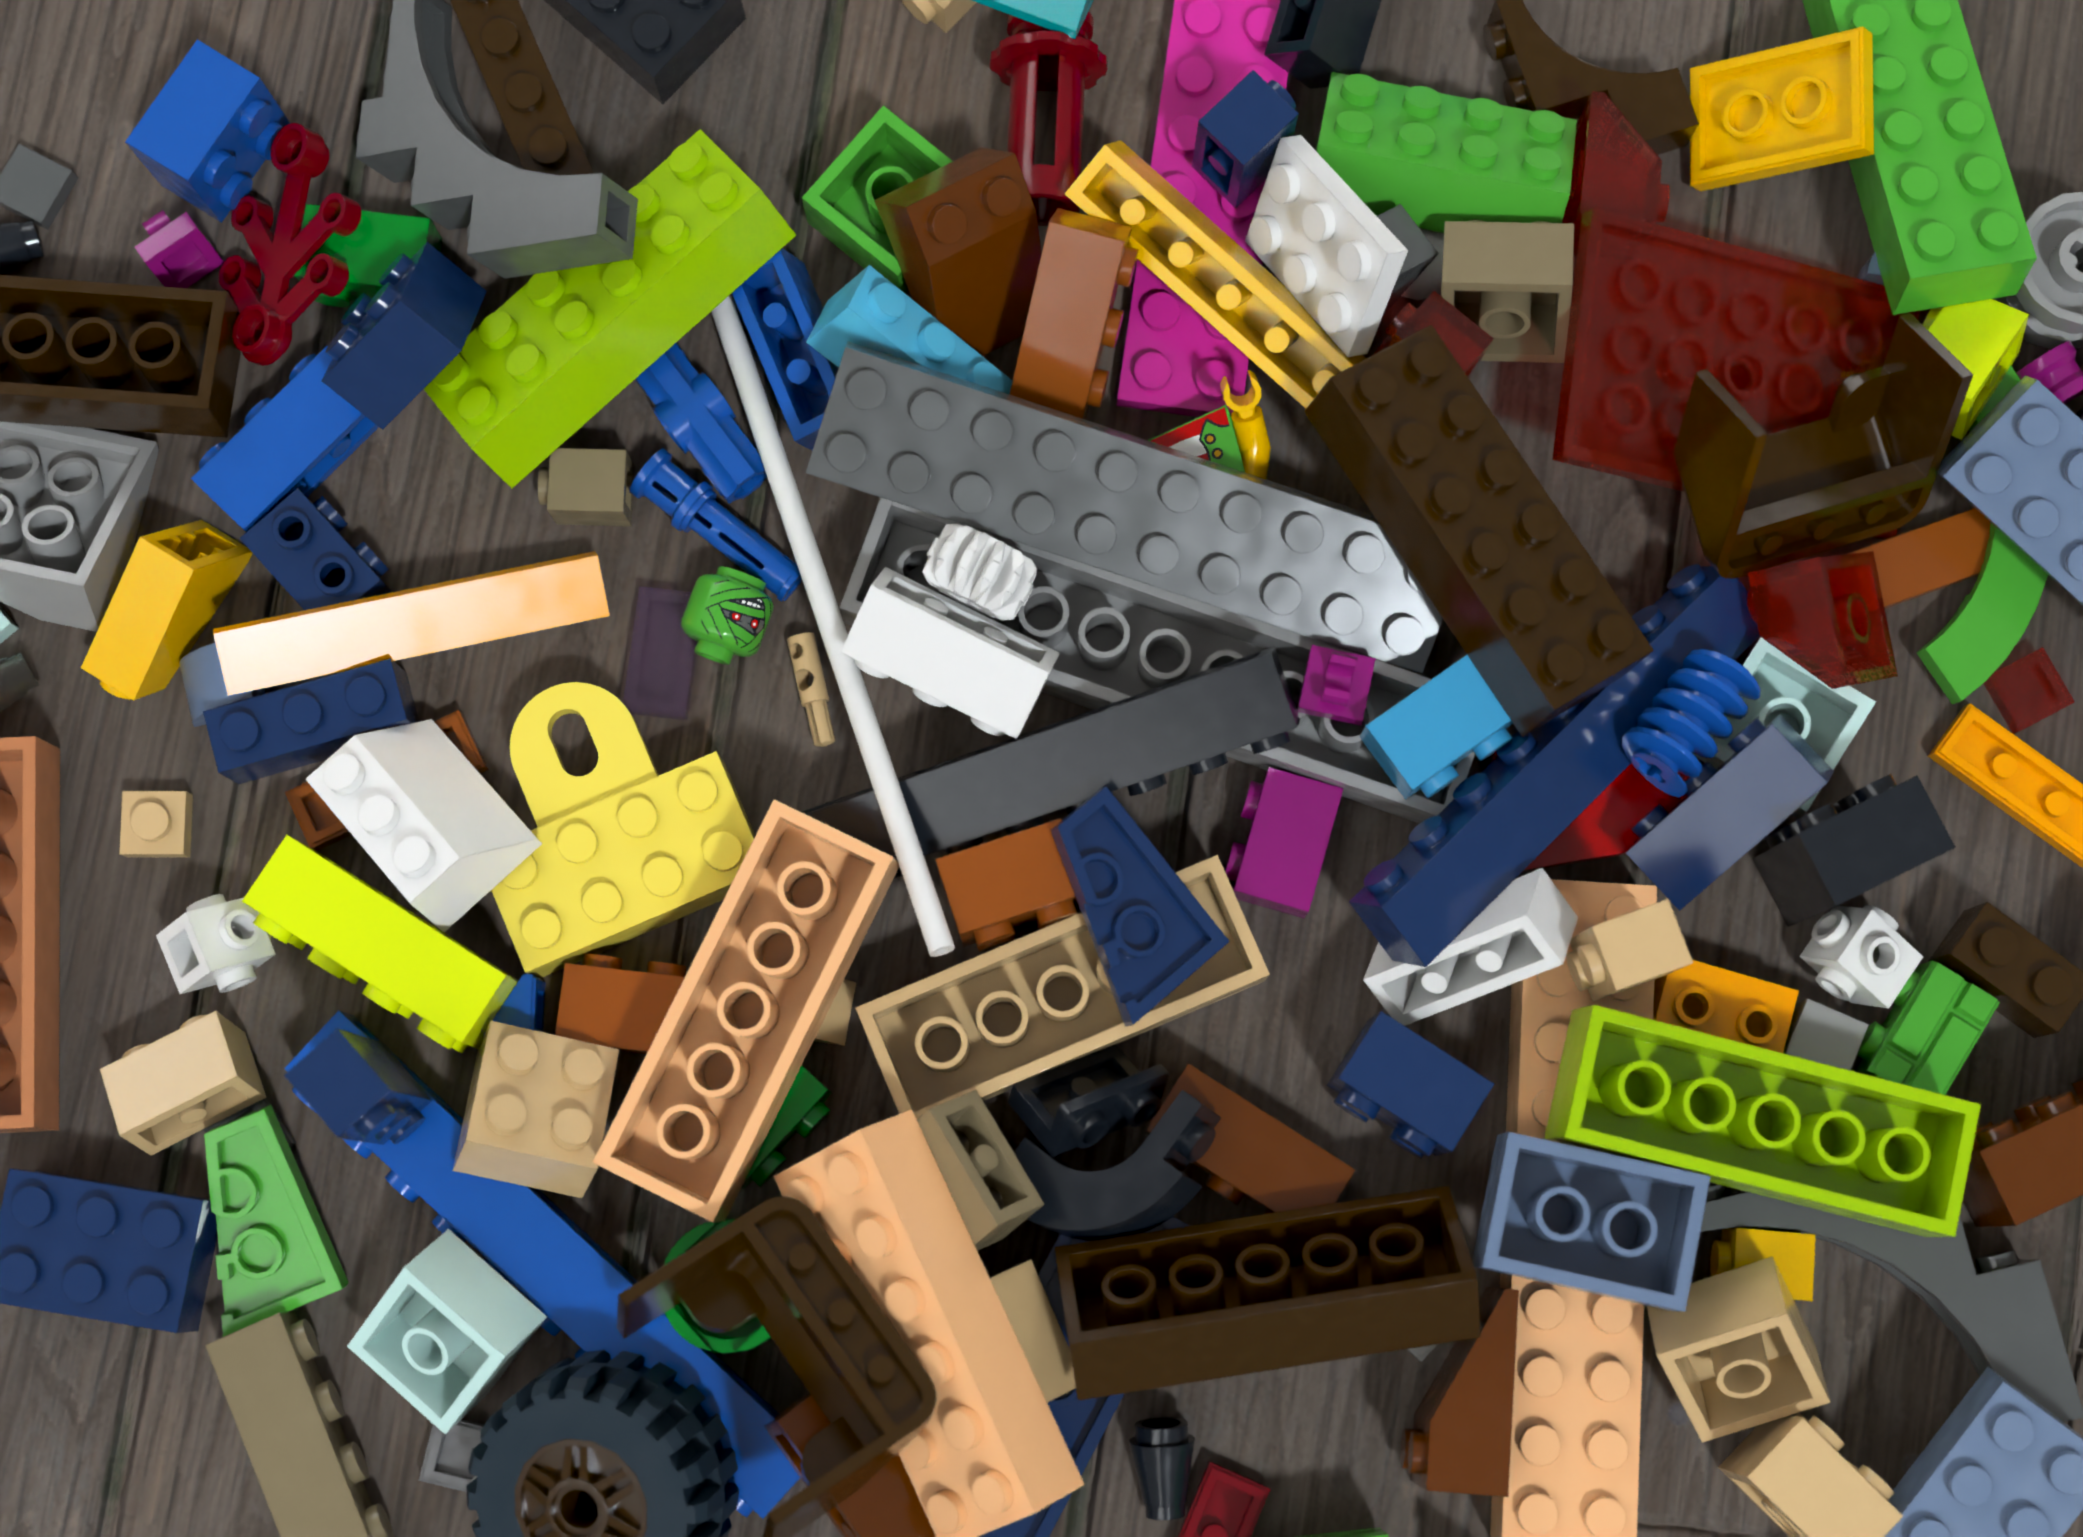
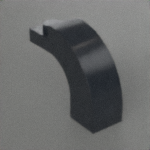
[1014,1090,1222,1241]

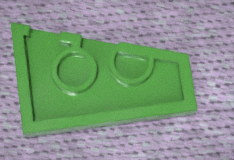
[204,1104,349,1337]

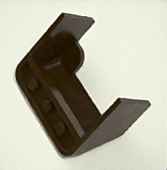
[1674,313,1973,579]
[617,1197,936,1537]

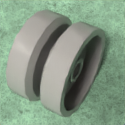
[1994,192,2083,349]

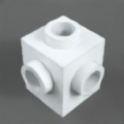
[156,894,276,994]
[1800,905,1923,1009]

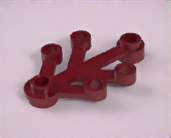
[219,123,362,366]

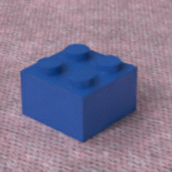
[125,39,290,223]

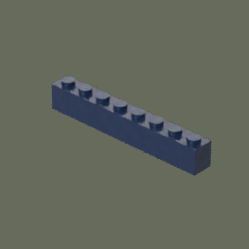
[1349,564,1770,967]

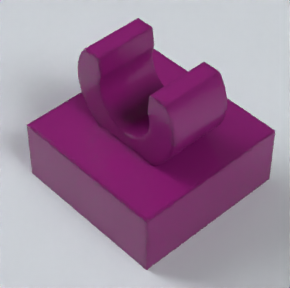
[134,210,224,288]
[1297,645,1376,725]

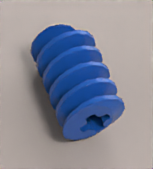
[1622,649,1761,798]

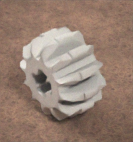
[923,523,1037,621]

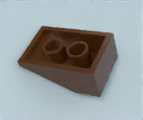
[874,147,1042,356]
[1401,1287,1519,1497]

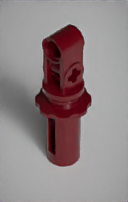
[990,12,1108,226]

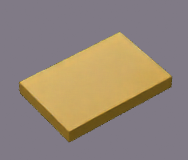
[1690,26,1874,192]

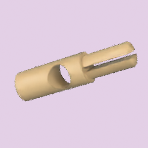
[787,632,835,747]

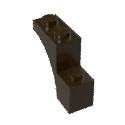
[1483,0,1699,167]

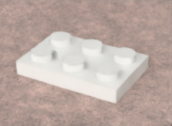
[1245,135,1408,357]

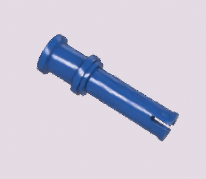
[629,448,802,602]

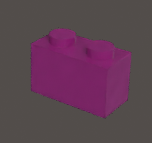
[1225,767,1344,919]

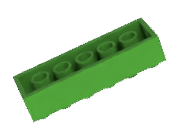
[1802,0,2037,315]

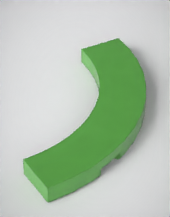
[1916,366,2048,705]

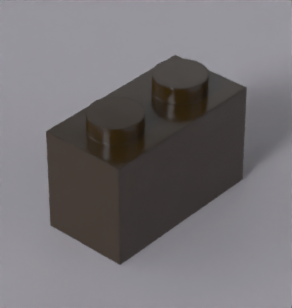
[1928,902,2083,1038]

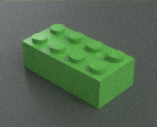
[1315,72,1577,233]

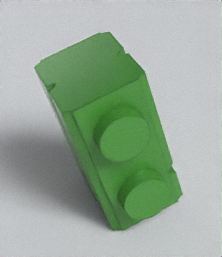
[1854,961,2000,1095]

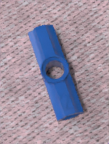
[635,343,767,504]

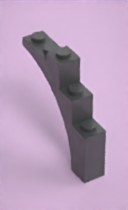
[356,0,638,279]
[1700,1184,2083,1422]

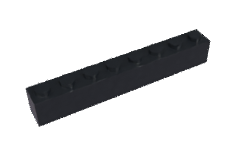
[801,647,1300,878]

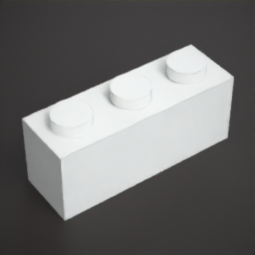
[841,567,1060,739]
[1363,868,1578,1026]

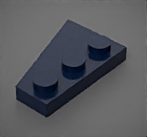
[1050,786,1230,1027]

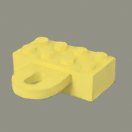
[491,682,755,978]

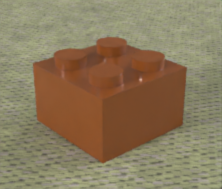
[935,818,1080,952]

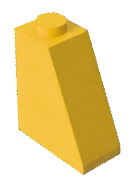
[81,519,253,701]

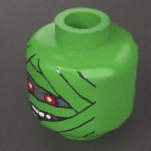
[681,566,774,665]

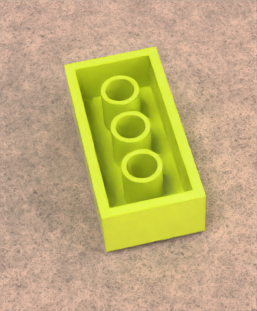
[242,835,519,1053]

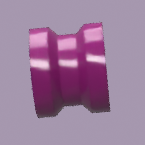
[2016,340,2083,405]

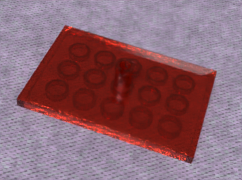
[1552,207,1920,540]

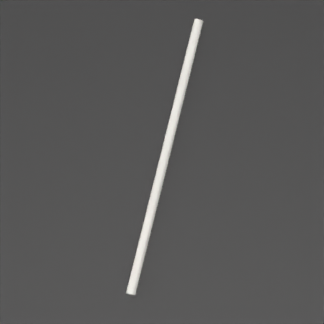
[711,294,955,957]

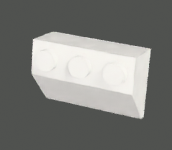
[306,719,542,932]

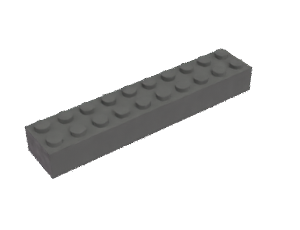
[806,341,1443,674]

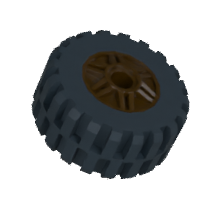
[466,1350,739,1537]

